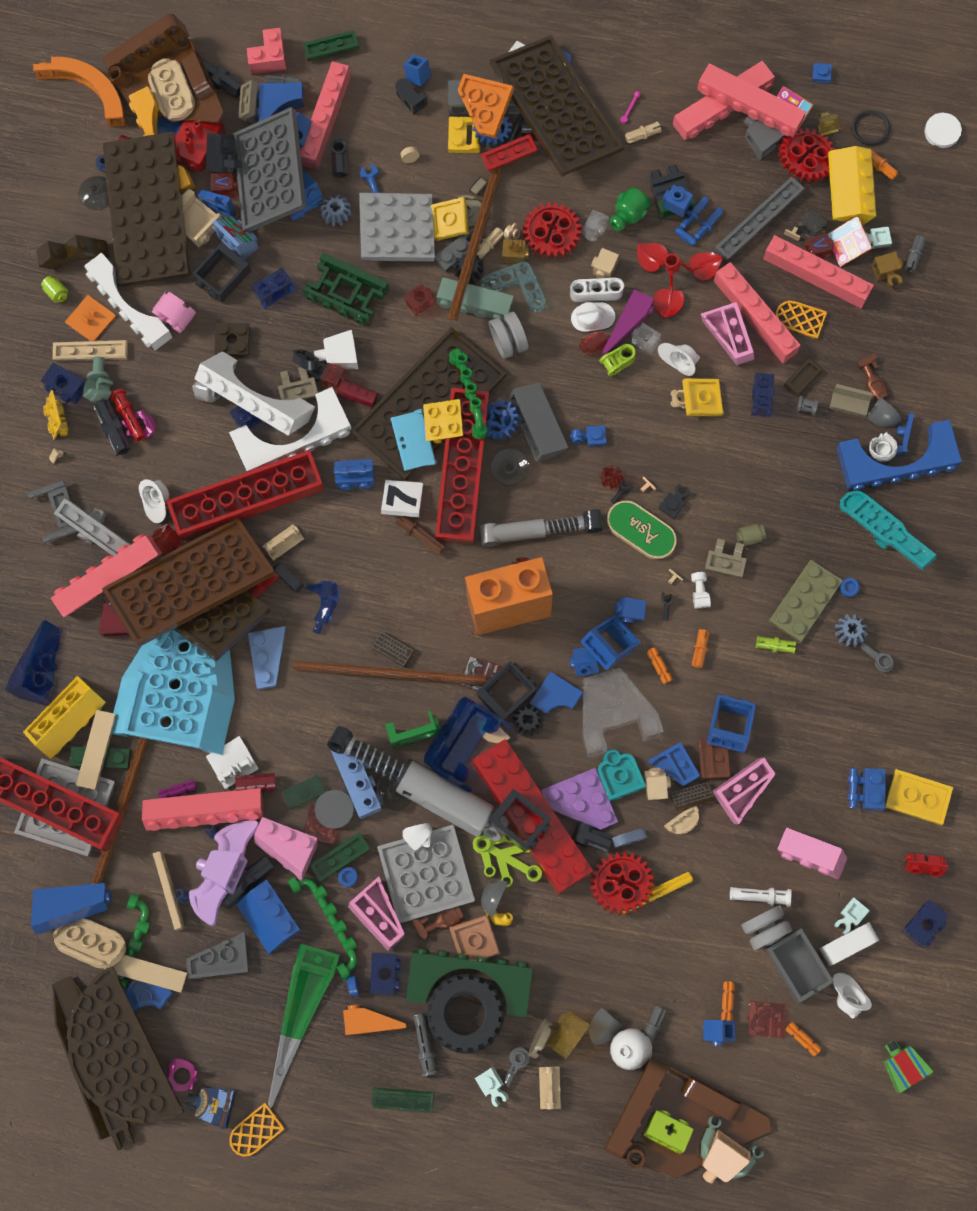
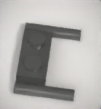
[27,480,78,544]

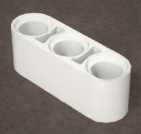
[570,278,624,302]
[819,922,879,967]

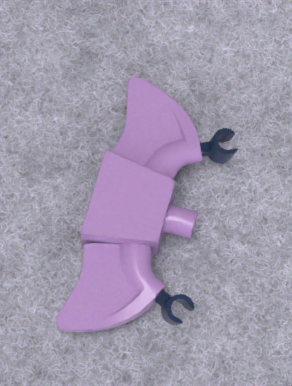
[175,821,259,926]

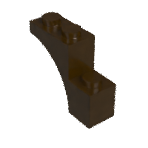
[36,234,109,270]

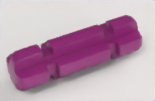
[158,780,197,798]

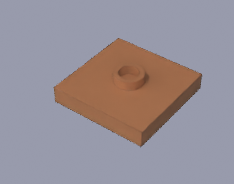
[449,915,500,958]

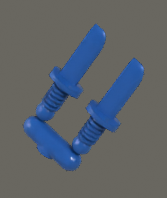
[675,196,723,246]

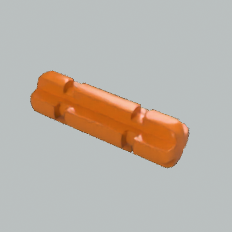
[647,647,672,684]
[721,981,735,1021]
[786,1022,821,1056]

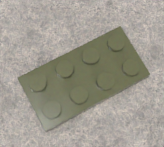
[768,560,843,643]

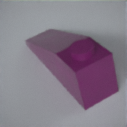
[602,290,655,357]

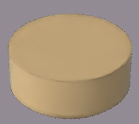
[400,147,419,163]

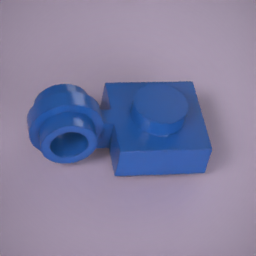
[570,425,606,447]

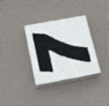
[381,480,423,517]

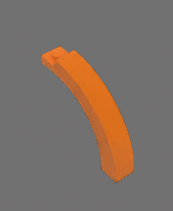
[33,57,127,127]

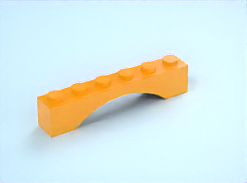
[129,86,196,195]

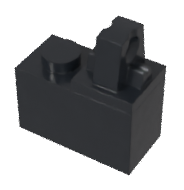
[206,133,242,172]

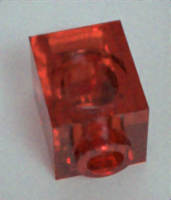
[404,284,434,317]
[320,362,347,392]

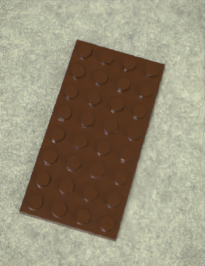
[102,518,275,648]

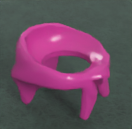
[122,409,156,439]
[166,1058,197,1091]

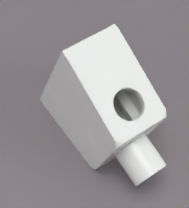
[314,330,359,370]

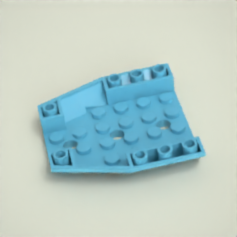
[112,630,235,755]

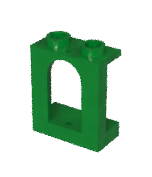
[385,710,440,750]

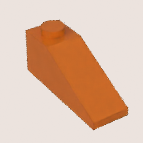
[343,1005,407,1035]

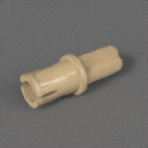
[625,121,661,143]
[477,228,504,260]

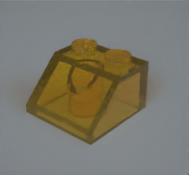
[546,1011,590,1059]

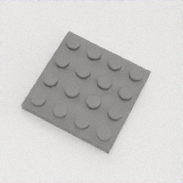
[359,193,435,261]
[14,758,116,857]
[377,825,475,923]

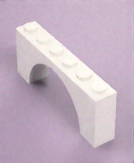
[195,351,315,435]
[229,387,351,472]

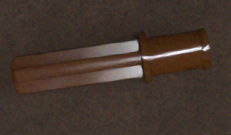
[396,516,445,555]

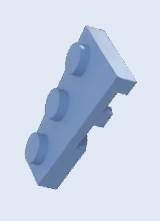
[248,626,286,690]

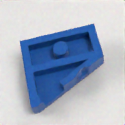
[198,190,236,217]
[648,742,701,786]

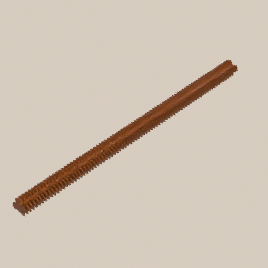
[448,167,502,320]
[293,659,486,686]
[91,738,150,884]

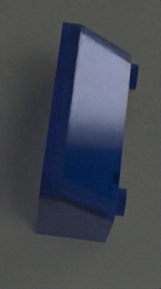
[424,697,513,792]

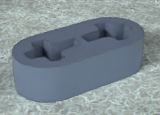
[612,828,648,848]

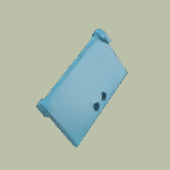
[391,409,437,471]

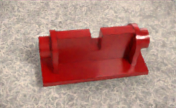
[904,853,948,877]

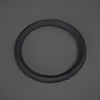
[852,110,890,145]

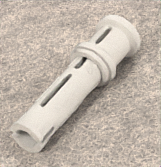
[730,887,791,907]

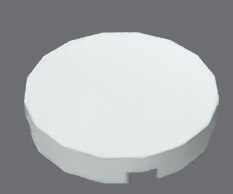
[924,113,962,148]

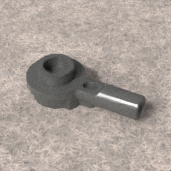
[859,642,894,673]
[503,1047,530,1087]

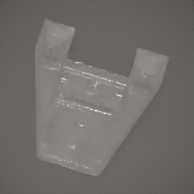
[582,668,664,757]

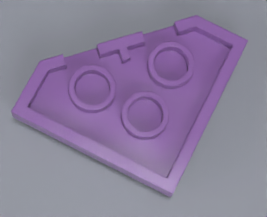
[541,768,618,830]

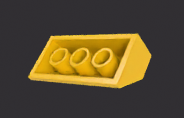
[828,146,876,225]
[23,676,106,759]

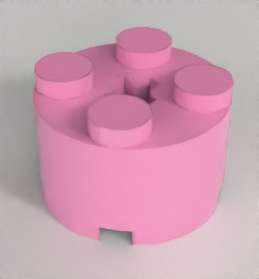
[152,291,196,334]

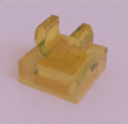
[818,111,839,136]

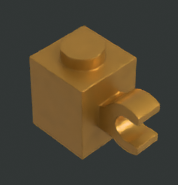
[502,239,529,265]
[872,251,903,289]

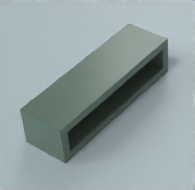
[436,277,514,322]

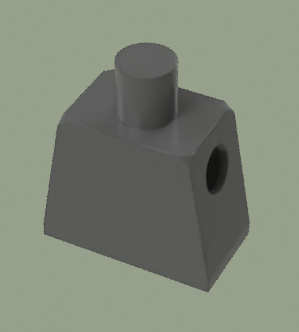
[744,116,786,160]

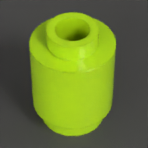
[41,276,68,303]

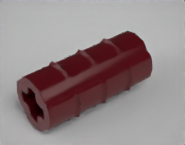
[338,380,378,408]
[235,773,276,792]

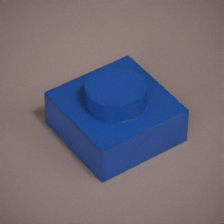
[812,63,832,84]

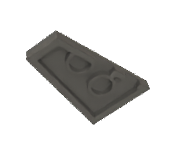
[186,931,249,979]

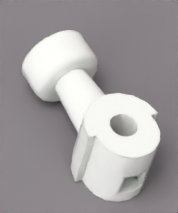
[691,572,710,609]

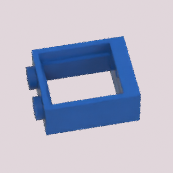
[580,614,641,670]
[706,695,756,753]

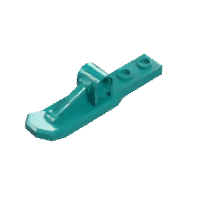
[840,490,936,571]

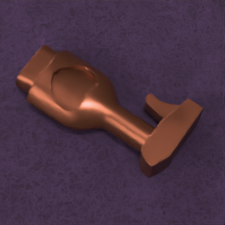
[856,353,889,401]
[412,906,465,940]

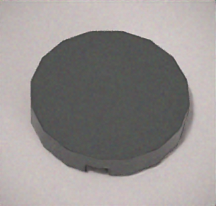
[315,790,354,830]

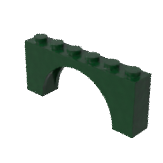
[406,947,533,1017]

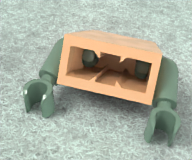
[701,1116,764,1184]

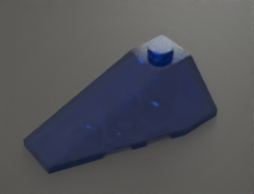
[5,620,60,706]

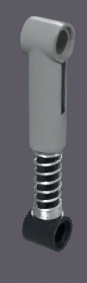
[479,509,604,547]

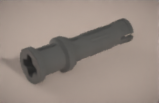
[413,1013,440,1077]

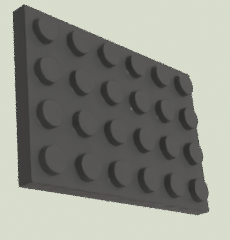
[233,107,306,232]

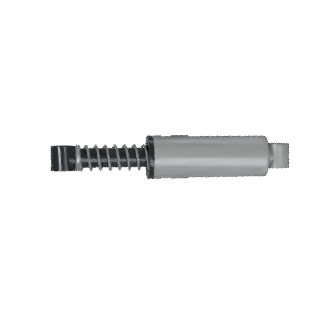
[327,726,509,841]

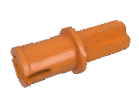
[871,150,898,180]
[692,629,711,668]

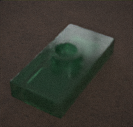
[282,775,325,809]

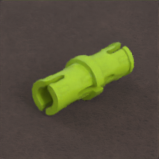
[755,636,796,654]

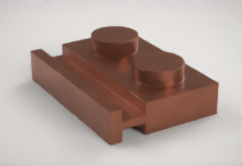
[698,739,730,779]

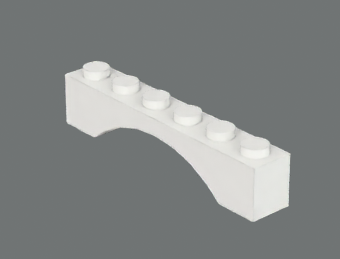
[84,253,172,351]

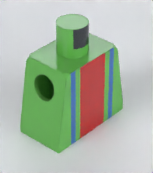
[883,1040,933,1093]

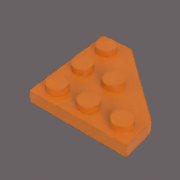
[458,74,514,139]

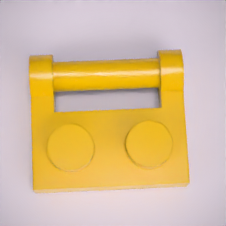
[448,117,481,153]

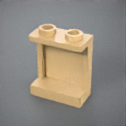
[182,189,222,247]

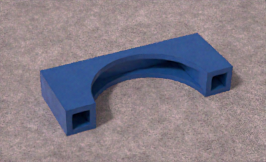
[256,82,304,174]
[836,420,962,491]

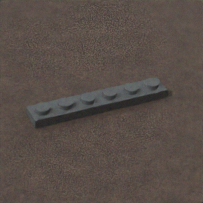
[715,176,805,262]

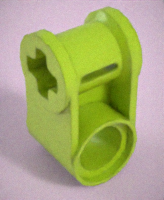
[599,344,635,377]

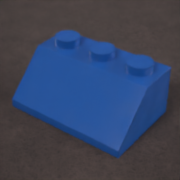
[236,880,302,954]

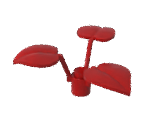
[637,243,722,318]

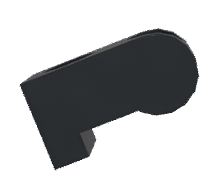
[395,79,427,115]

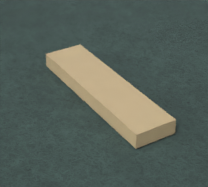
[52,340,128,362]
[76,710,117,790]
[153,851,185,931]
[104,955,188,993]

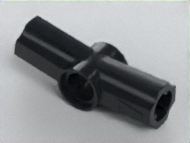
[222,855,275,908]

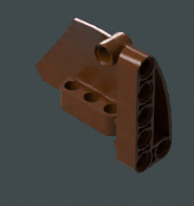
[103,14,224,123]
[605,1056,772,1178]

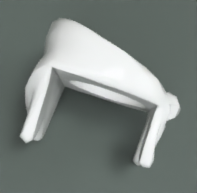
[402,823,432,851]

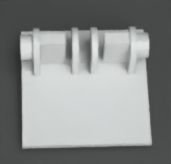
[206,736,259,789]

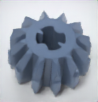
[320,195,352,227]
[834,614,868,647]

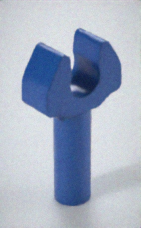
[360,164,380,193]

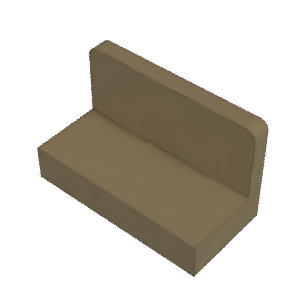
[238,80,259,125]
[829,384,873,418]

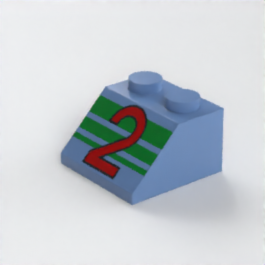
[212,216,258,260]

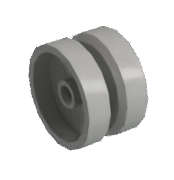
[489,311,529,359]
[741,905,793,950]

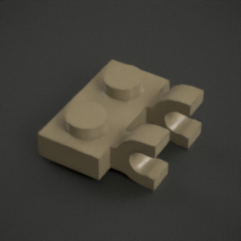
[278,367,318,400]
[705,539,746,578]

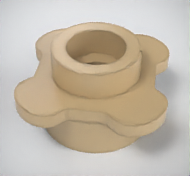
[504,223,520,240]
[670,390,686,409]

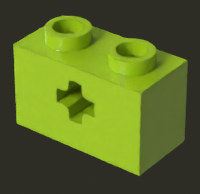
[643,1110,694,1154]

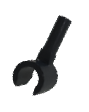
[611,479,632,504]
[661,592,674,620]

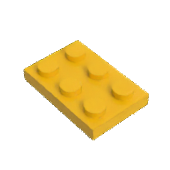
[885,769,953,826]

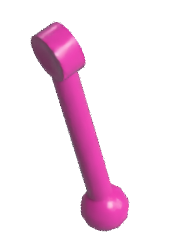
[620,91,641,124]

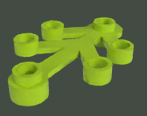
[473,831,542,888]

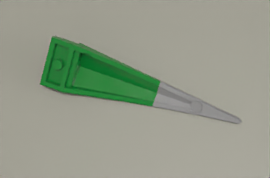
[268,944,340,1108]

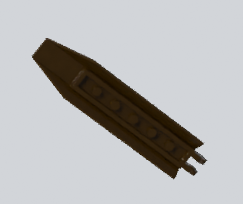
[52,976,137,1151]

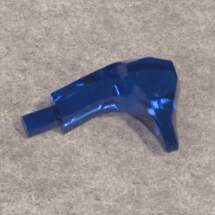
[306,581,339,634]

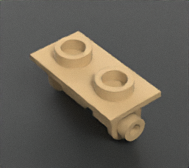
[263,524,304,561]
[539,1067,561,1109]

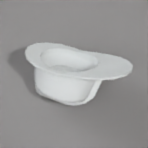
[571,302,615,332]
[658,343,700,376]
[139,479,169,523]
[832,973,872,1018]

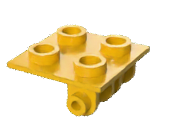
[43,390,69,440]
[423,399,463,443]

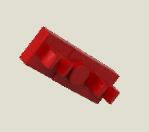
[481,134,538,172]

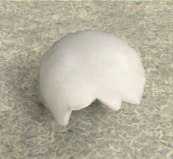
[869,433,897,463]

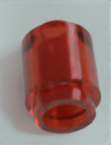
[579,330,608,355]

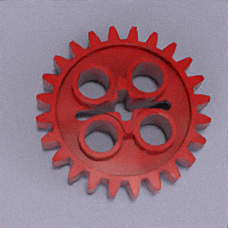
[778,128,836,183]
[523,202,582,260]
[590,851,655,916]

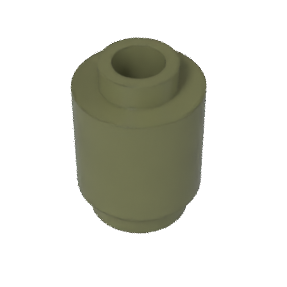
[736,524,766,546]

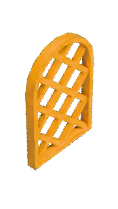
[776,301,827,339]
[229,1103,285,1157]

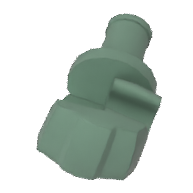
[83,356,113,403]

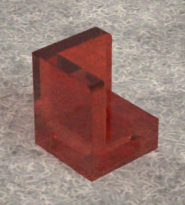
[151,523,182,556]

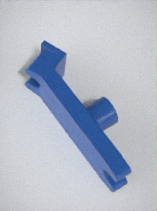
[895,412,914,457]

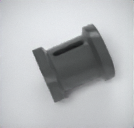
[796,395,819,415]

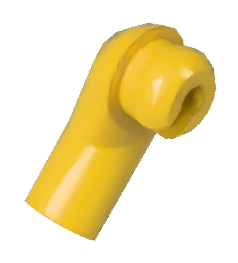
[484,910,513,926]

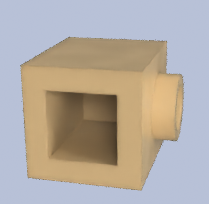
[591,248,619,279]
[645,768,671,800]

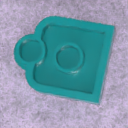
[598,750,646,802]

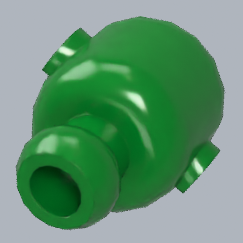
[609,188,651,231]

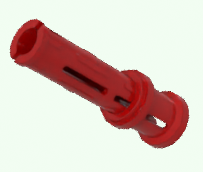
[110,389,146,442]

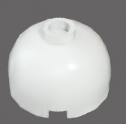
[610,1028,652,1070]

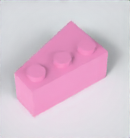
[348,877,404,952]

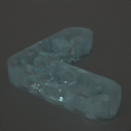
[481,262,545,312]

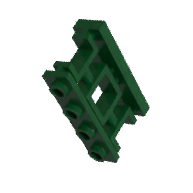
[303,252,390,326]

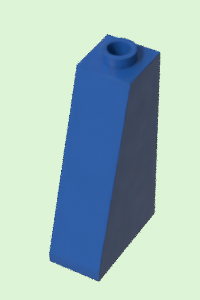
[31,883,112,934]

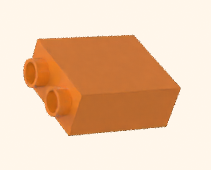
[465,557,553,636]

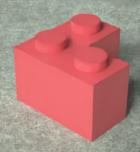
[247,28,287,75]

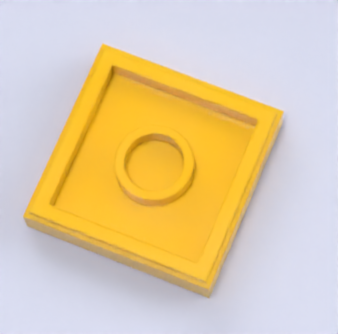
[431,197,469,241]
[682,378,724,416]

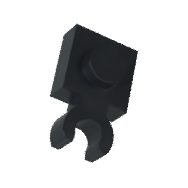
[658,484,690,519]

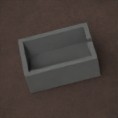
[764,928,834,1003]

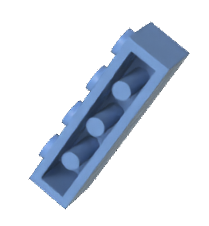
[331,750,384,819]

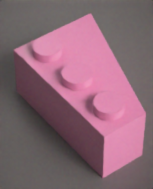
[701,302,755,365]
[712,758,775,824]
[254,817,317,881]
[777,828,848,880]

